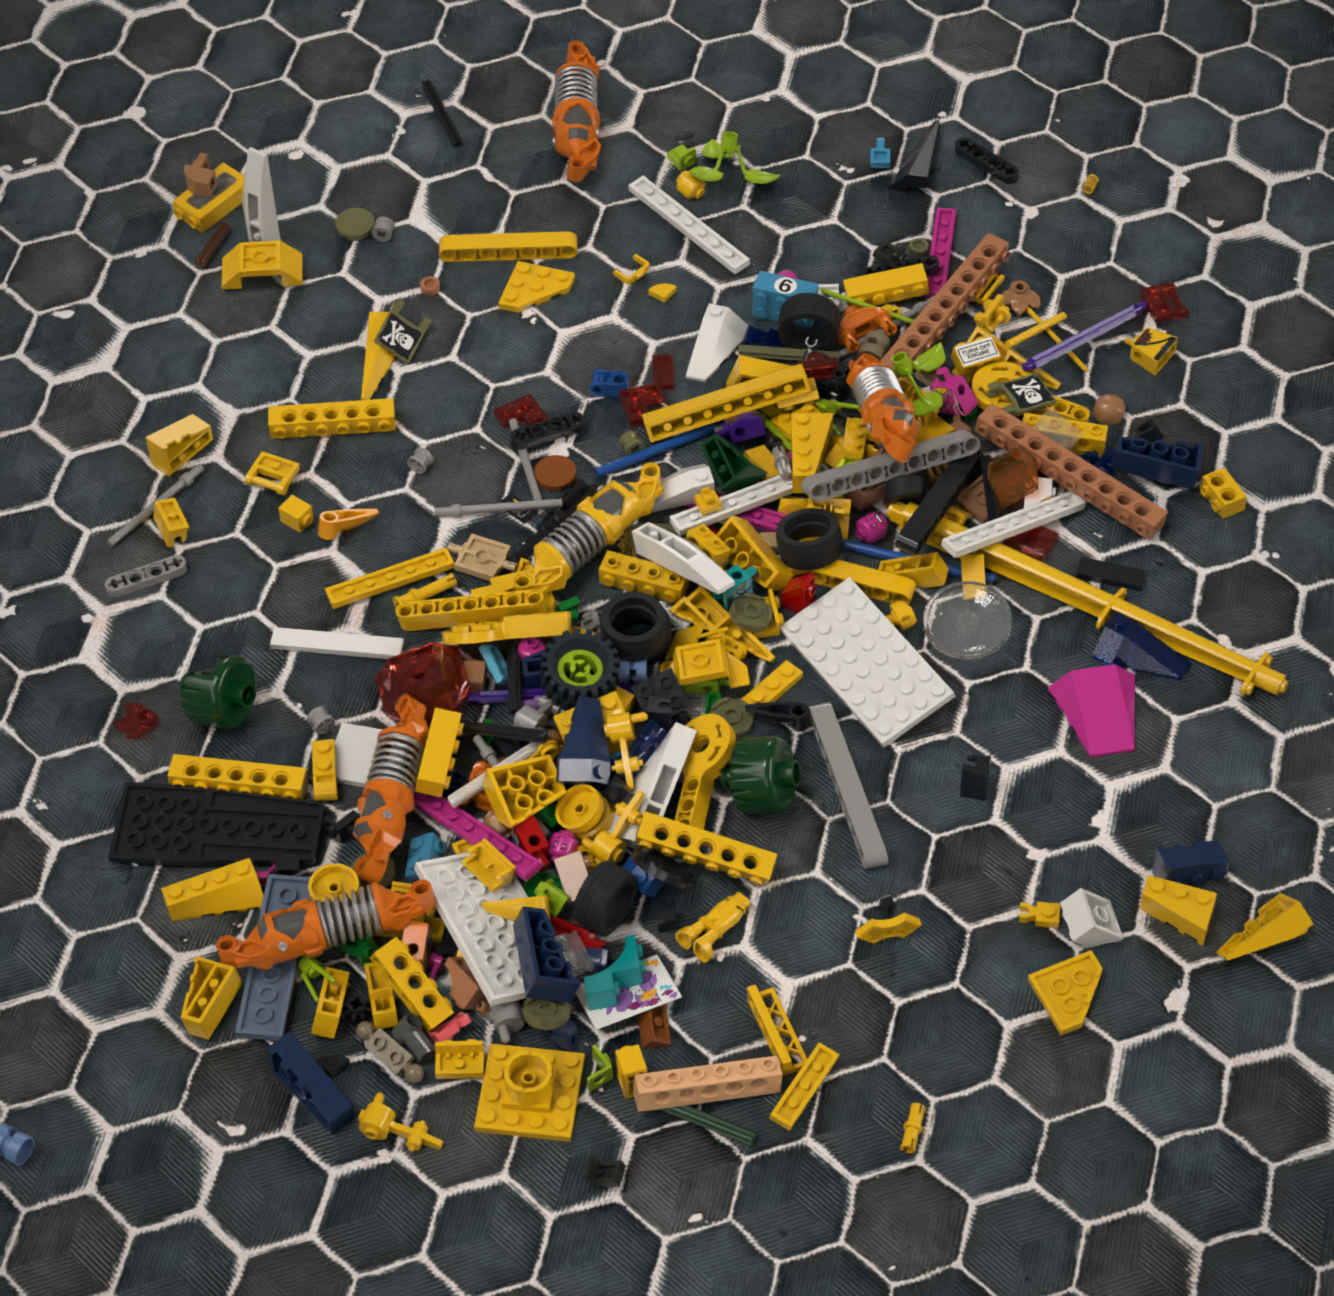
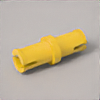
[900,1103,926,1154]

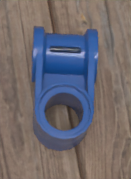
[588,369,630,399]

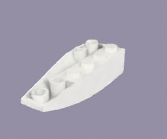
[242,147,281,242]
[632,522,735,594]
[609,722,697,852]

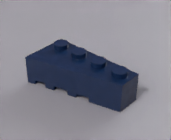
[267,1031,355,1135]

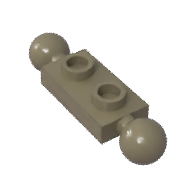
[356,1021,424,1083]

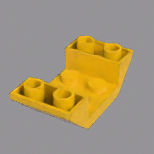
[221,240,303,290]

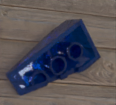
[1092,612,1191,681]

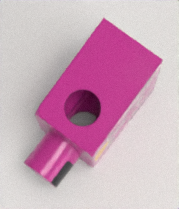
[930,367,978,416]

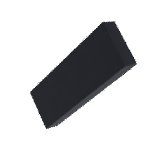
[1076,557,1145,591]

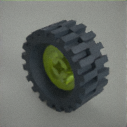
[540,629,620,711]

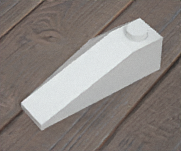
[651,464,715,513]

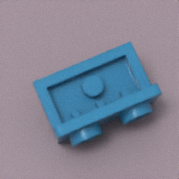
[405,832,446,881]

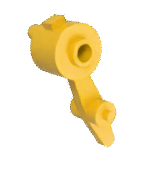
[604,709,648,790]
[582,790,645,864]
[358,1093,444,1152]

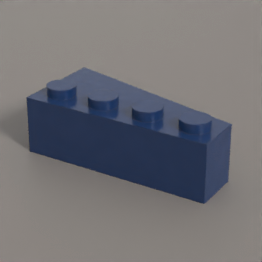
[1110,437,1203,490]
[513,906,581,1003]

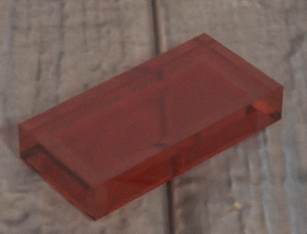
[652,354,674,390]

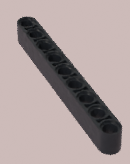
[895,450,984,555]

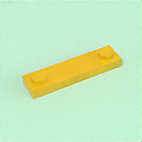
[769,1042,840,1131]

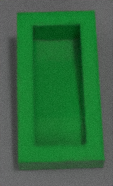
[705,692,721,714]

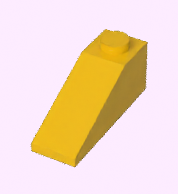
[878,552,949,588]
[311,967,350,1039]

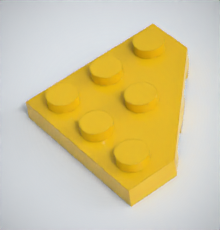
[498,261,575,313]
[1028,950,1103,1036]

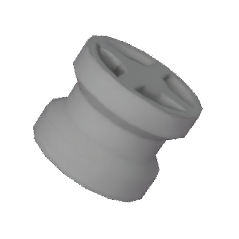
[372,216,395,242]
[407,447,434,474]
[307,706,335,735]

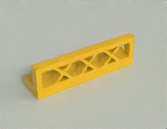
[747,984,807,1076]

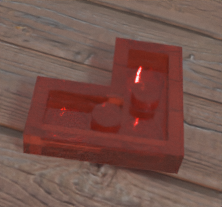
[619,382,665,426]
[494,394,549,433]

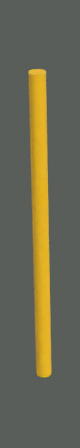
[1026,306,1088,372]

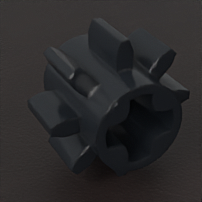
[837,402,861,428]
[342,994,372,1025]

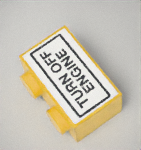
[951,336,1001,377]

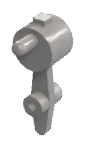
[513,694,565,739]
[488,1000,574,1043]

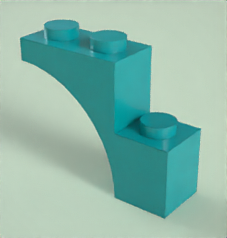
[584,934,646,1011]

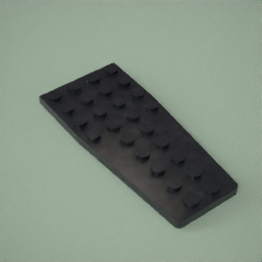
[108,782,325,866]

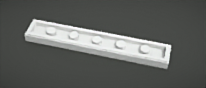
[270,627,404,660]

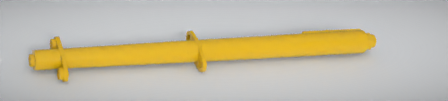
[886,501,1289,696]

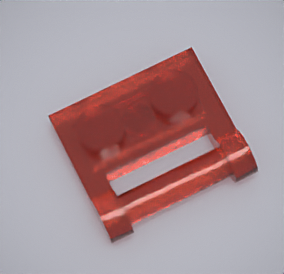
[1140,282,1190,323]
[1003,526,1059,562]

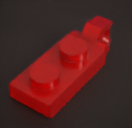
[550,914,607,953]

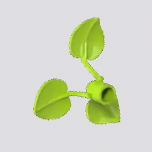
[690,131,780,184]
[891,342,946,417]

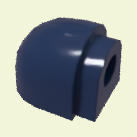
[581,948,612,974]
[548,1020,578,1052]

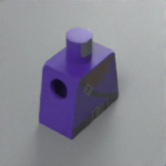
[713,409,766,443]

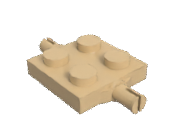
[447,534,518,581]

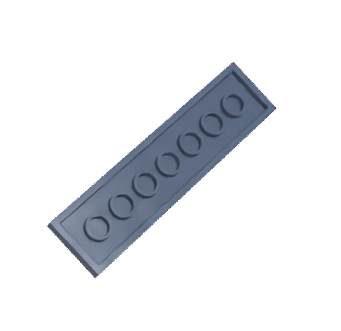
[235,874,310,1041]

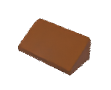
[637,1004,671,1049]

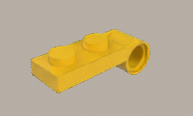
[312,739,338,802]

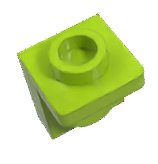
[667,144,697,171]
[534,878,570,917]

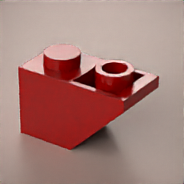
[781,573,816,614]

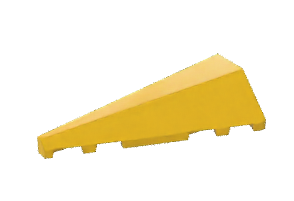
[361,312,396,400]
[966,326,1062,390]
[669,586,775,663]

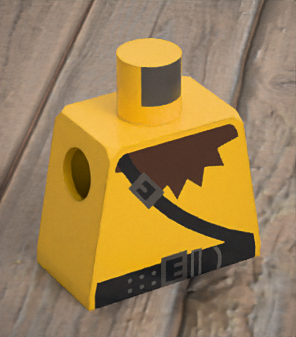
[1124,328,1178,376]

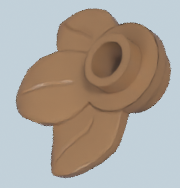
[1001,280,1041,316]

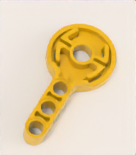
[971,362,1090,423]
[442,611,573,644]
[674,714,736,843]

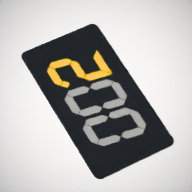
[499,493,538,524]

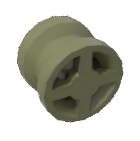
[619,431,645,455]

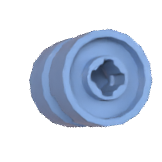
[618,659,647,684]
[0,1123,35,1166]

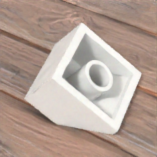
[1060,888,1124,947]

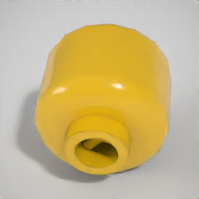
[676,170,705,200]

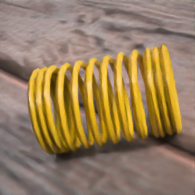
[1082,174,1099,194]

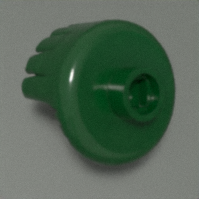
[179,653,257,730]
[720,736,802,814]

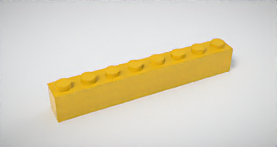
[642,363,811,443]

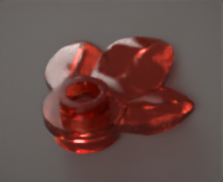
[113,703,158,739]

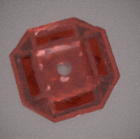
[375,642,471,725]

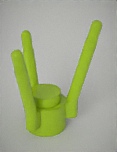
[816,399,860,436]
[298,956,350,1003]

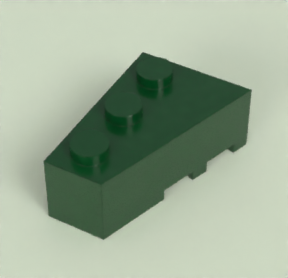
[700,433,768,494]

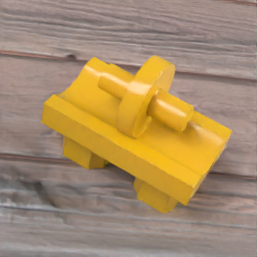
[974,294,1011,334]

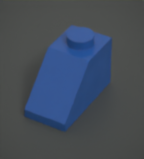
[622,852,665,898]

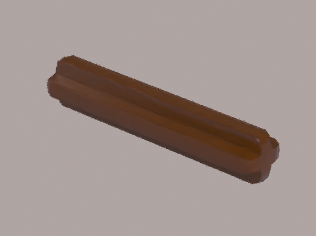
[195,222,230,268]

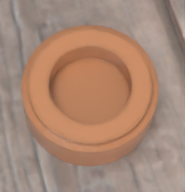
[420,276,441,296]

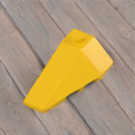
[1216,893,1314,961]

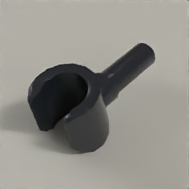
[879,894,894,920]

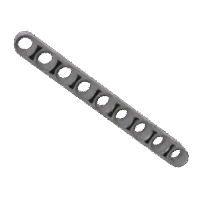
[801,429,980,501]
[808,702,888,870]

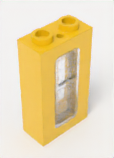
[172,162,245,233]

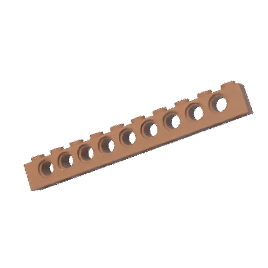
[880,233,1010,379]
[975,403,1168,540]

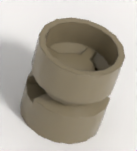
[857,330,890,362]

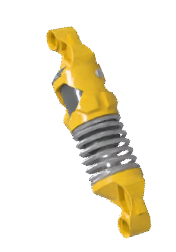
[513,462,664,595]

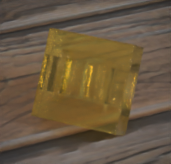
[617,529,641,558]

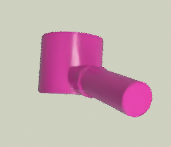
[256,864,275,885]
[428,953,443,980]

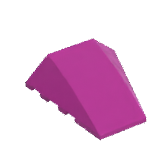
[1048,664,1135,758]

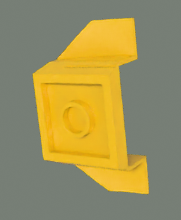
[668,639,750,689]

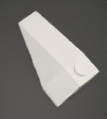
[686,303,748,383]

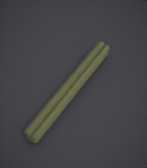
[738,344,840,362]

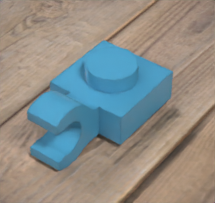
[870,138,890,168]

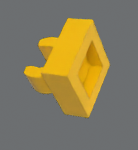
[694,486,722,515]

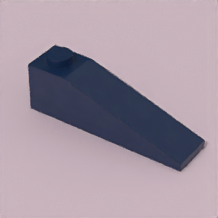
[556,696,611,789]

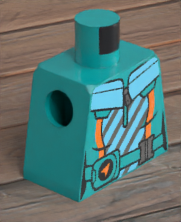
[712,565,759,613]

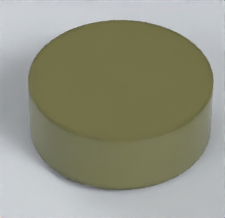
[908,238,929,257]

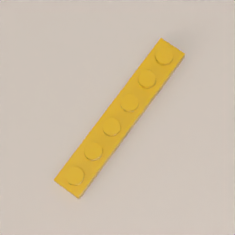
[325,547,454,609]

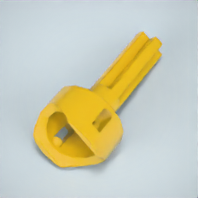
[885,600,917,631]

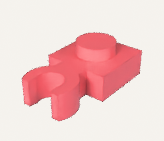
[427,1012,471,1042]

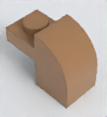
[184,152,217,198]

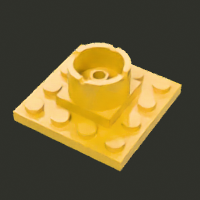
[474,1043,585,1142]

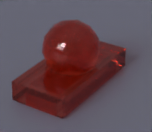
[796,352,839,379]

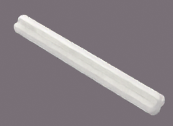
[447,742,541,808]

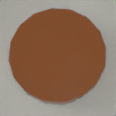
[534,455,577,492]

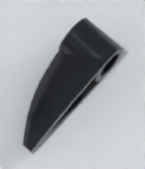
[745,702,810,732]

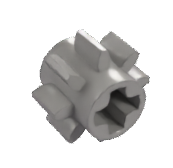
[581,609,602,636]

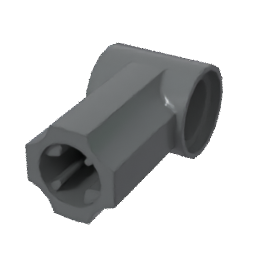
[392,1013,436,1063]

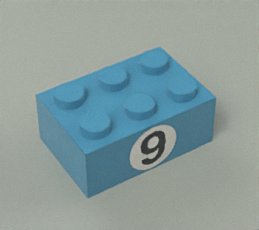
[752,271,819,329]

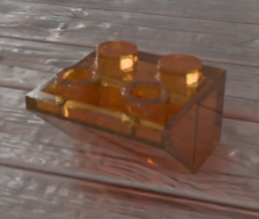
[987,445,1038,508]

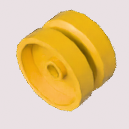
[555,784,615,842]
[308,863,361,904]

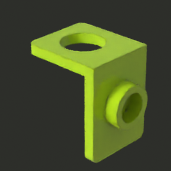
[587,1044,613,1092]

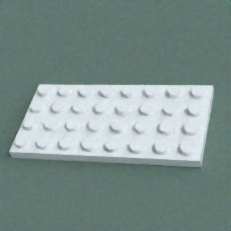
[780,577,955,748]
[414,852,575,1006]

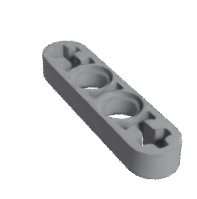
[105,555,187,598]

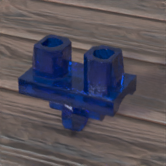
[1081,447,1113,474]
[628,719,669,765]

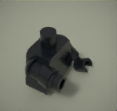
[801,336,850,399]

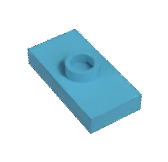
[478,644,507,685]

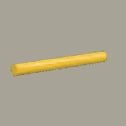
[1005,312,1067,349]

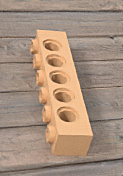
[633,1056,783,1112]

